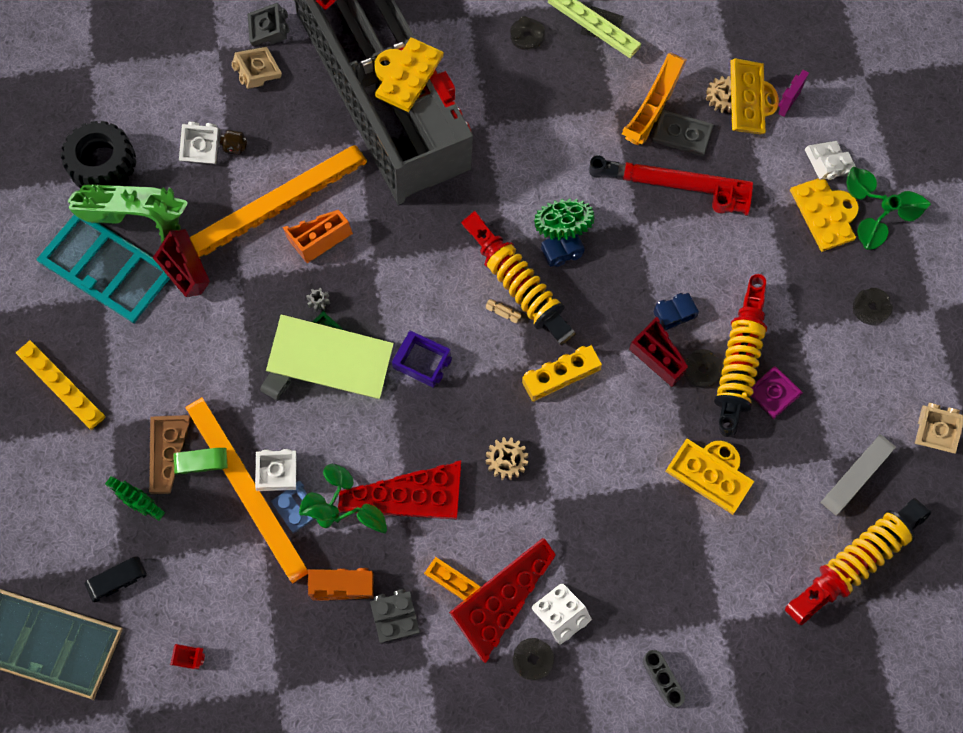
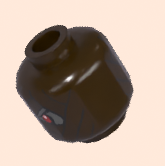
[220,130,247,155]

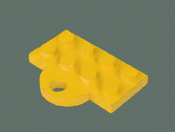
[375,37,444,112]
[731,58,779,134]
[790,178,858,252]
[665,439,754,515]

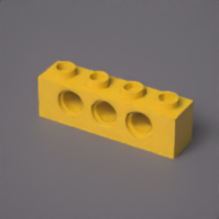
[522,345,602,402]

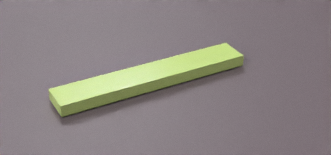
[548,0,641,59]

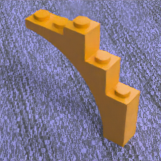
[622,52,687,145]

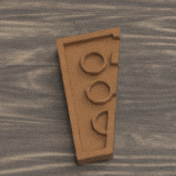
[149,415,191,494]

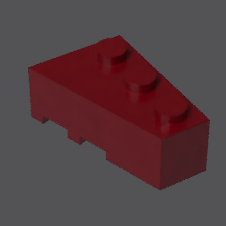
[153,229,210,297]
[629,317,688,387]

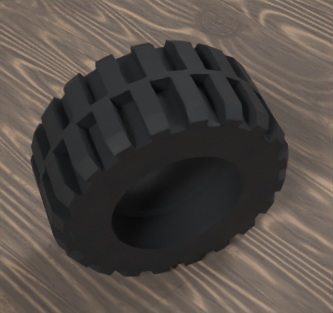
[61,121,136,188]

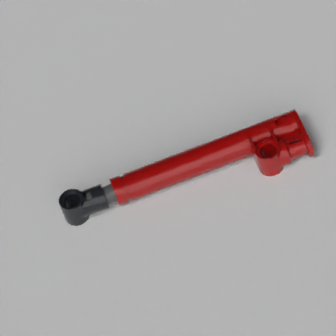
[589,155,753,216]

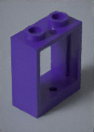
[392,330,452,388]

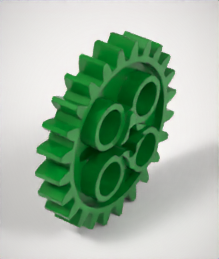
[534,198,595,240]
[105,476,165,521]

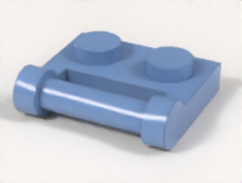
[271,481,314,534]

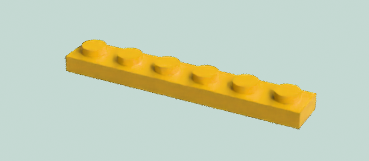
[16,340,106,430]

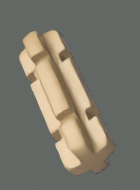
[486,299,521,323]

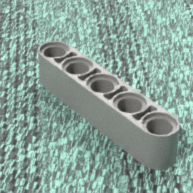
[820,434,896,516]

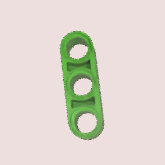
[173,448,228,474]

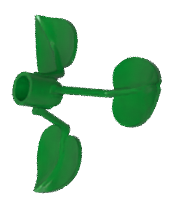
[847,167,931,250]
[299,463,387,534]

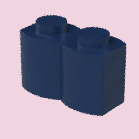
[541,234,585,267]
[653,293,699,331]

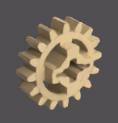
[706,76,732,113]
[486,437,528,480]

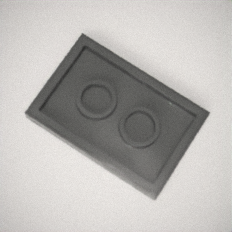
[652,110,714,157]

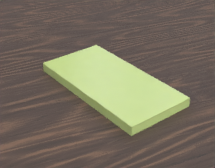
[266,315,394,399]

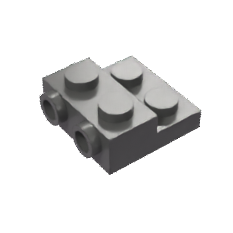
[247,3,290,46]
[370,589,420,644]

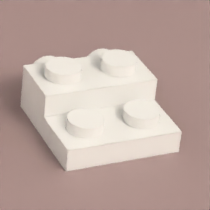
[179,122,221,164]
[805,141,856,180]
[255,449,297,491]

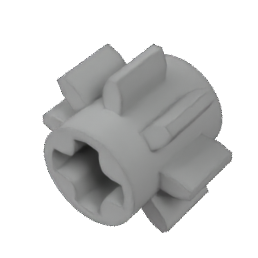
[306,288,330,312]

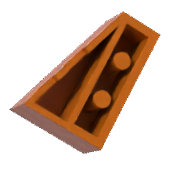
[282,210,353,263]
[308,568,374,601]

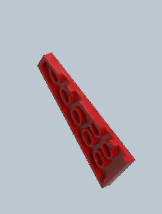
[338,460,461,520]
[449,538,556,663]

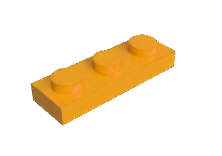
[424,557,481,601]

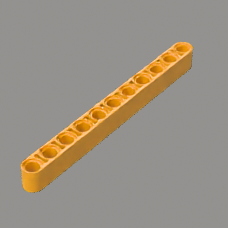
[190,145,367,259]
[185,397,308,584]

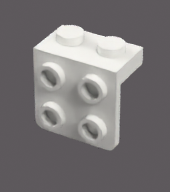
[532,584,592,645]

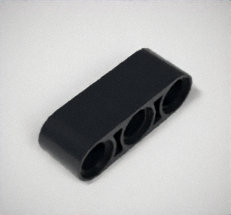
[84,556,147,603]

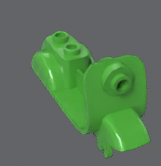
[68,185,187,243]

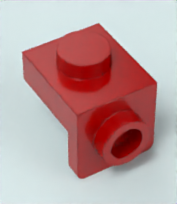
[170,644,205,670]

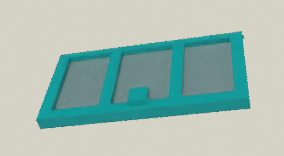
[36,215,170,324]

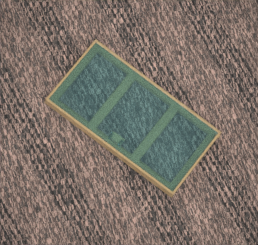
[0,589,123,700]

